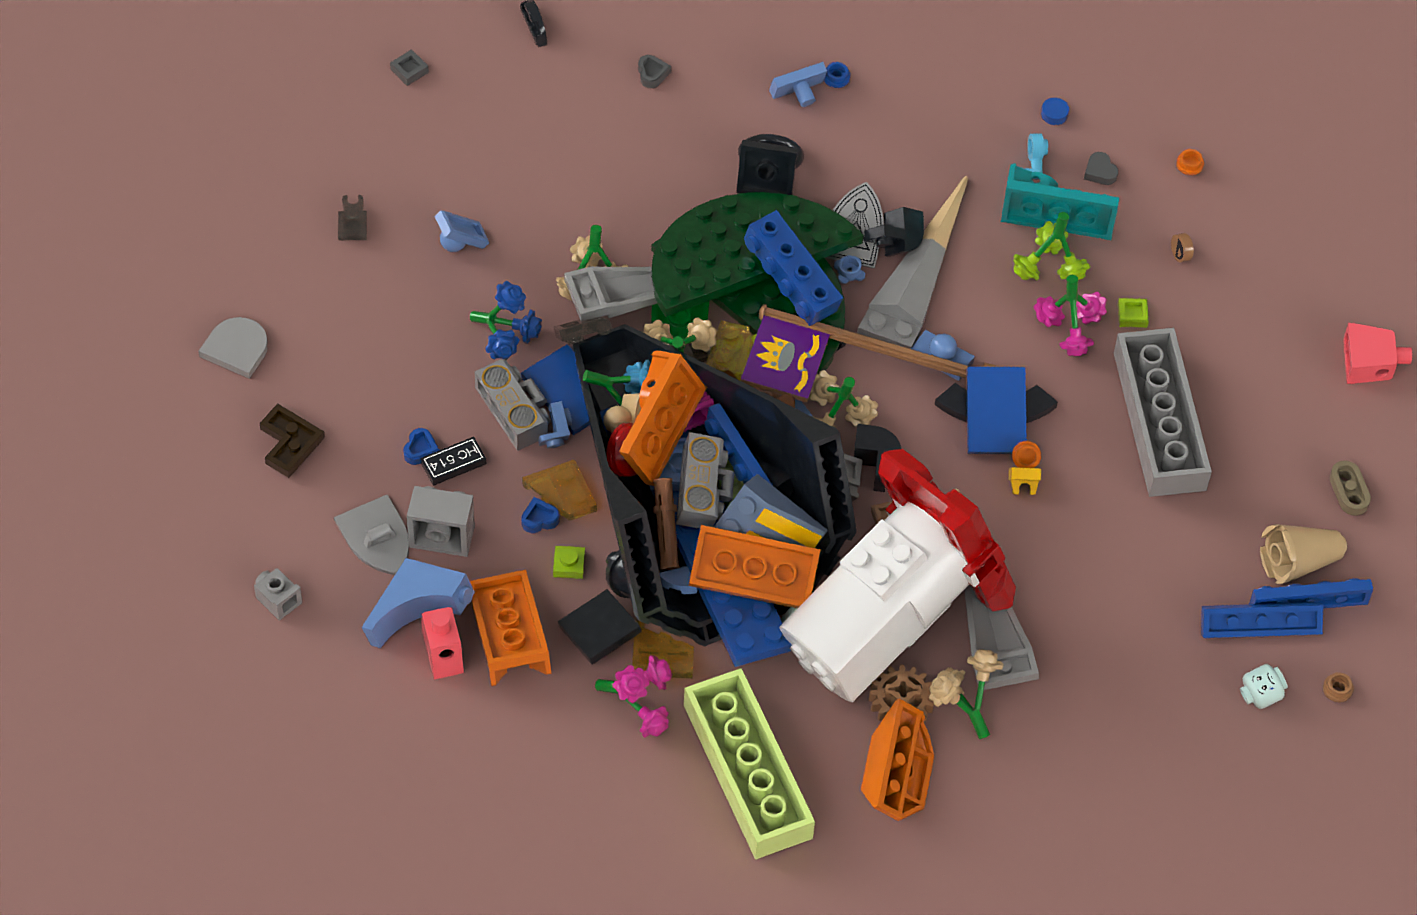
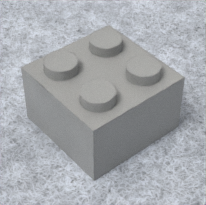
[407,486,475,557]

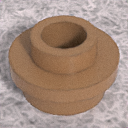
[1323,672,1354,702]

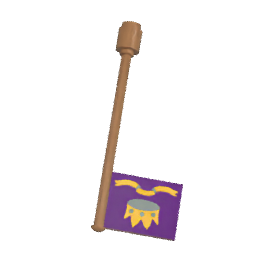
[741,304,999,402]

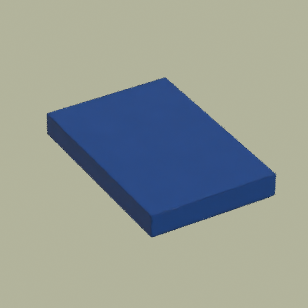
[521,344,590,435]
[966,367,1027,454]

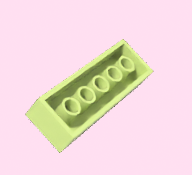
[684,668,815,860]

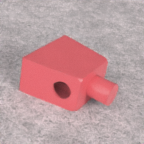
[1343,323,1412,384]
[422,607,464,679]

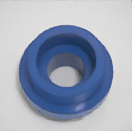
[824,62,850,88]

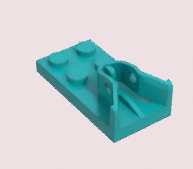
[1001,163,1119,240]

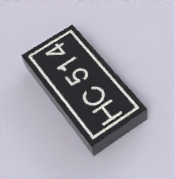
[420,437,487,486]

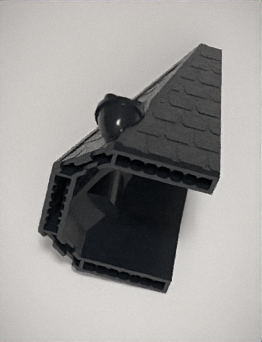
[573,324,857,646]

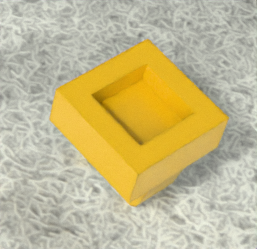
[1009,467,1041,495]

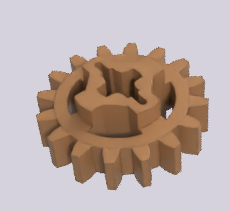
[869,664,934,722]

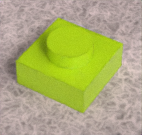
[553,546,585,579]

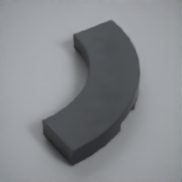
[935,383,1058,423]

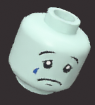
[1240,664,1288,709]

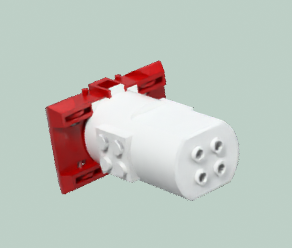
[779,449,1016,702]

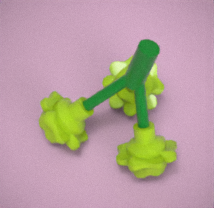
[1013,212,1090,280]

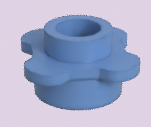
[834,255,865,284]

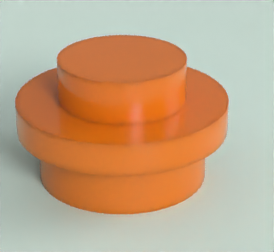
[1176,149,1204,175]
[1012,441,1041,468]

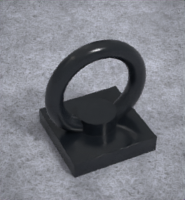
[736,134,804,195]

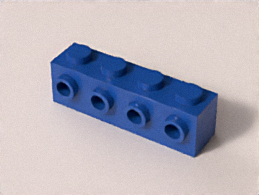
[744,210,843,326]

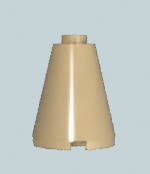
[1260,524,1347,584]

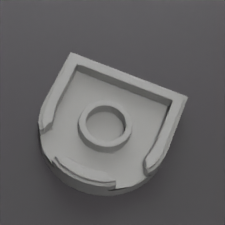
[198,317,268,379]

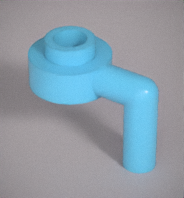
[1024,133,1048,179]

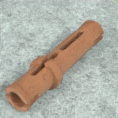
[653,478,680,570]

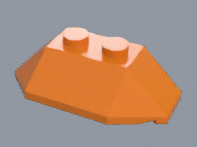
[861,699,934,821]

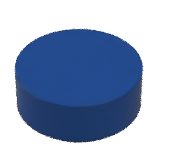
[1041,98,1069,125]

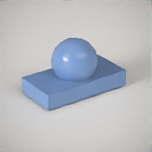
[434,210,489,252]
[911,330,974,381]

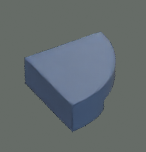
[659,566,697,594]

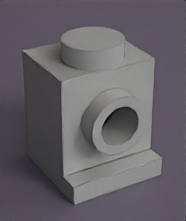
[254,568,302,621]

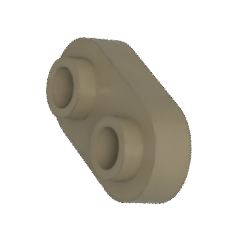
[1330,461,1371,516]

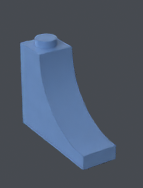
[361,558,475,648]

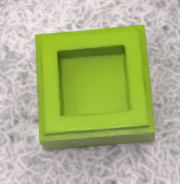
[1118,298,1149,328]

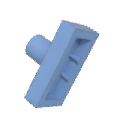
[769,62,827,107]

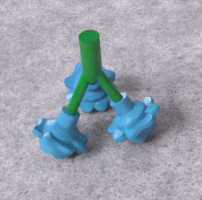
[583,360,655,405]

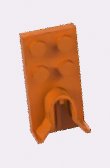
[619,351,706,486]
[688,525,820,608]
[470,570,552,686]

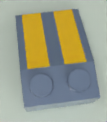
[714,474,828,548]

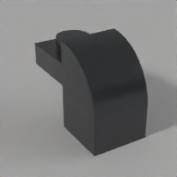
[864,207,924,257]
[854,424,901,492]

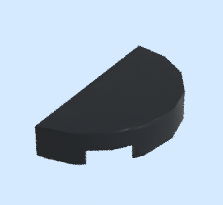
[520,0,547,47]

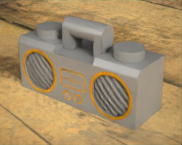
[475,359,550,451]
[676,432,734,529]

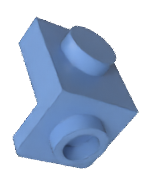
[538,401,572,449]

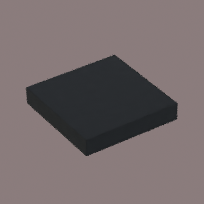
[558,589,642,665]

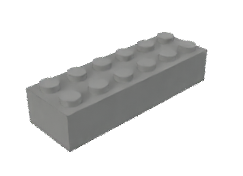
[1114,328,1212,497]

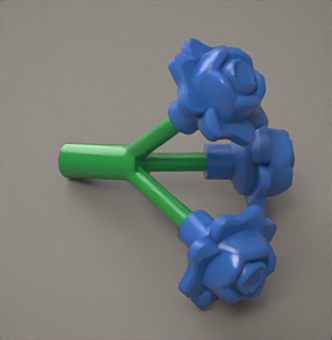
[470,281,542,360]

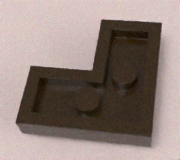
[260,403,325,478]

